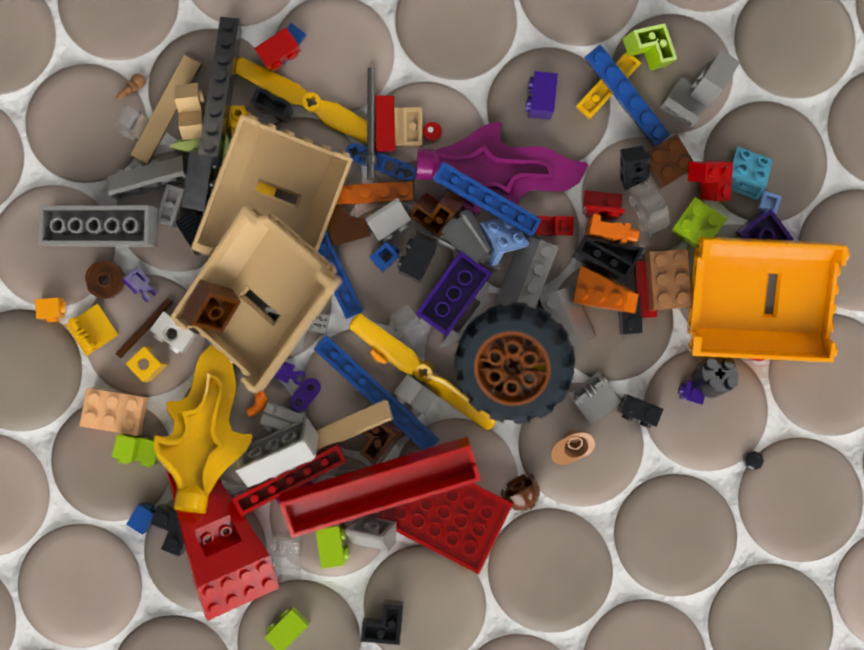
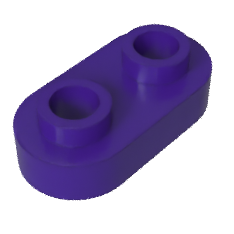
[289,378,321,412]

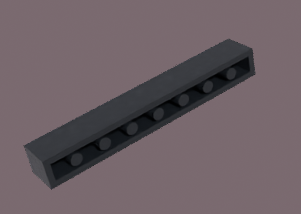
[198,17,242,167]

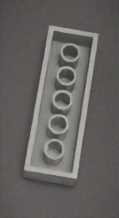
[38,206,158,247]

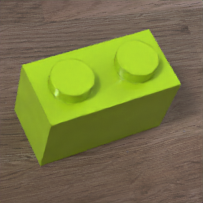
[264,606,310,650]

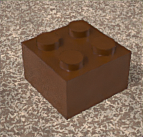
[645,134,693,189]
[182,280,241,333]

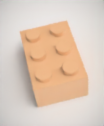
[80,388,149,436]

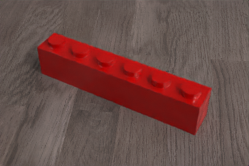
[232,444,346,516]

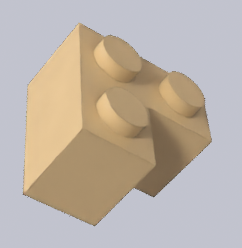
[174,83,206,140]

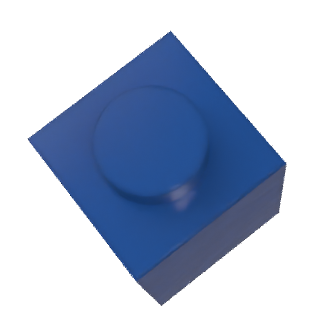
[126,502,156,535]

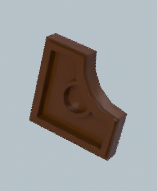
[328,204,370,246]

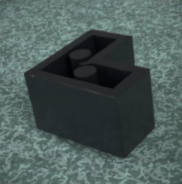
[150,503,186,557]
[361,600,404,645]

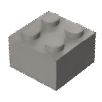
[690,50,740,108]

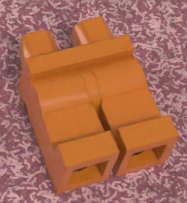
[584,214,640,244]

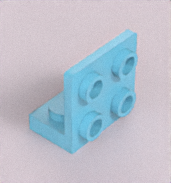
[731,147,773,200]

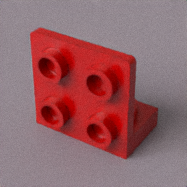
[582,190,625,220]

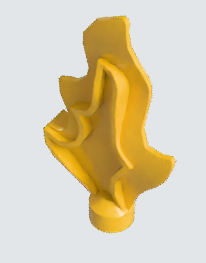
[153,345,253,514]

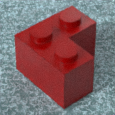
[688,160,733,202]

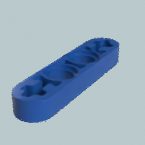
[346,143,416,182]

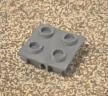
[568,371,621,425]

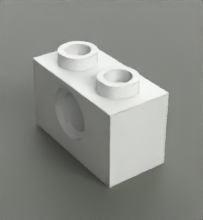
[150,311,198,354]

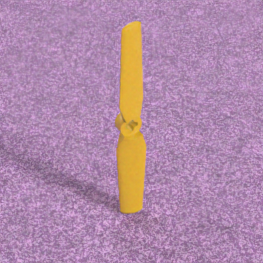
[236,57,376,148]
[349,313,496,430]

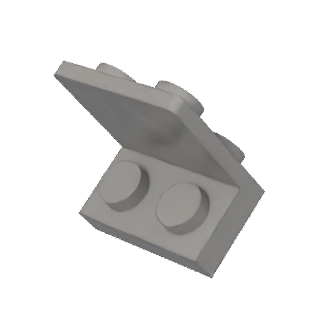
[660,77,707,129]

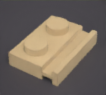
[395,107,422,147]

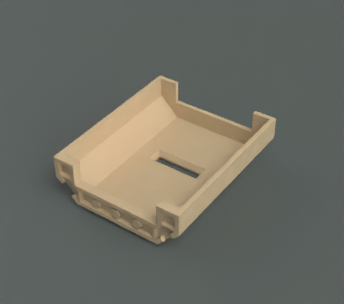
[191,114,353,256]
[170,206,342,393]

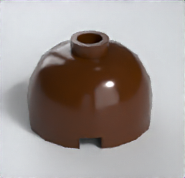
[500,474,540,511]

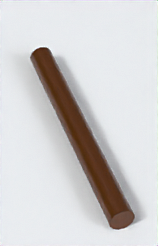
[115,298,174,358]

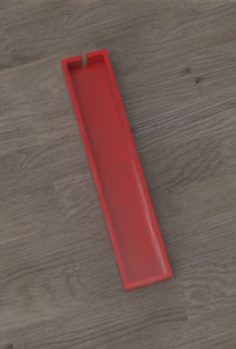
[279,436,481,538]

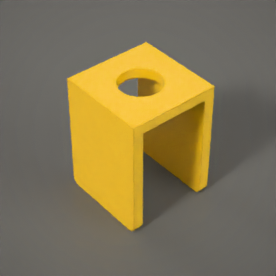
[126,346,168,382]

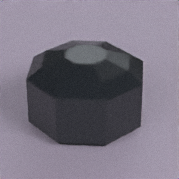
[743,451,764,470]

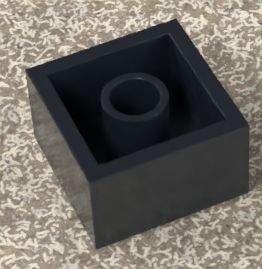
[397,235,437,283]

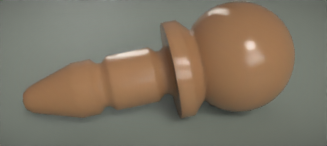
[116,73,146,100]

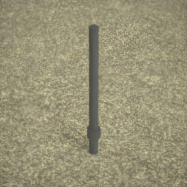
[365,68,377,180]

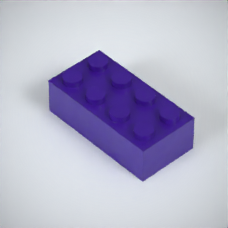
[416,251,492,337]

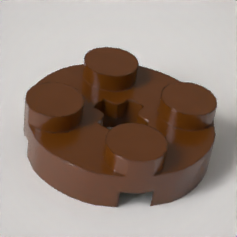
[85,261,125,299]

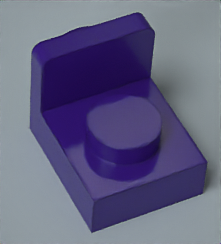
[678,380,705,405]

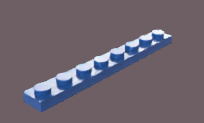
[314,335,439,450]

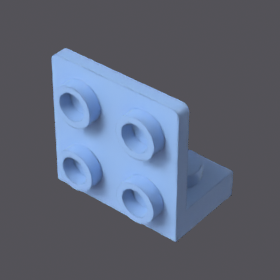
[479,219,529,266]

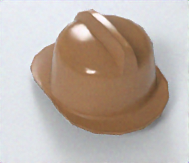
[551,430,595,465]

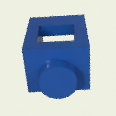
[369,242,400,273]

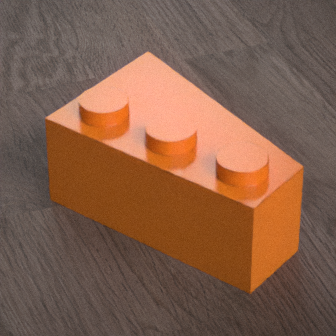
[573,265,639,313]

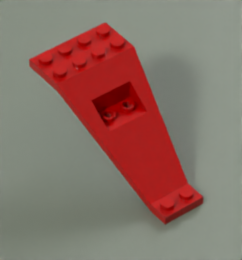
[166,469,279,621]

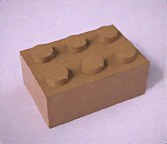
[644,249,692,311]

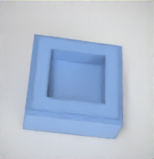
[757,191,782,214]

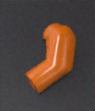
[246,390,267,417]

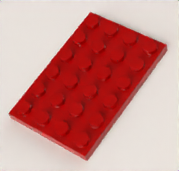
[377,451,513,575]

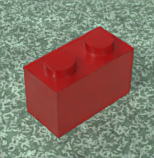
[254,27,301,72]

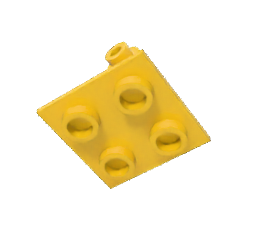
[66,303,118,356]

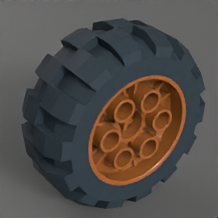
[454,302,575,424]

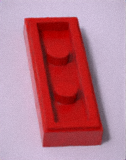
[375,95,395,152]
[635,261,657,318]

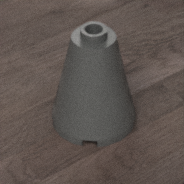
[441,210,492,264]

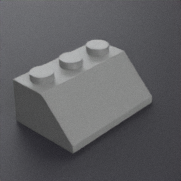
[538,285,596,347]

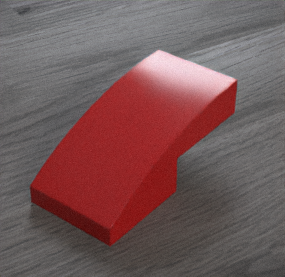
[534,216,574,236]

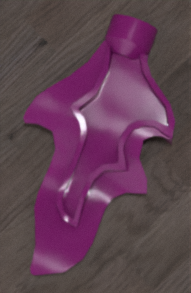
[416,122,588,215]

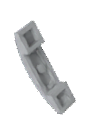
[441,283,489,348]

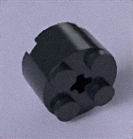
[692,357,738,398]

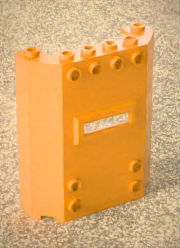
[687,236,850,362]

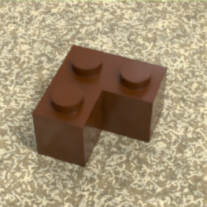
[408,191,465,238]
[360,421,403,465]

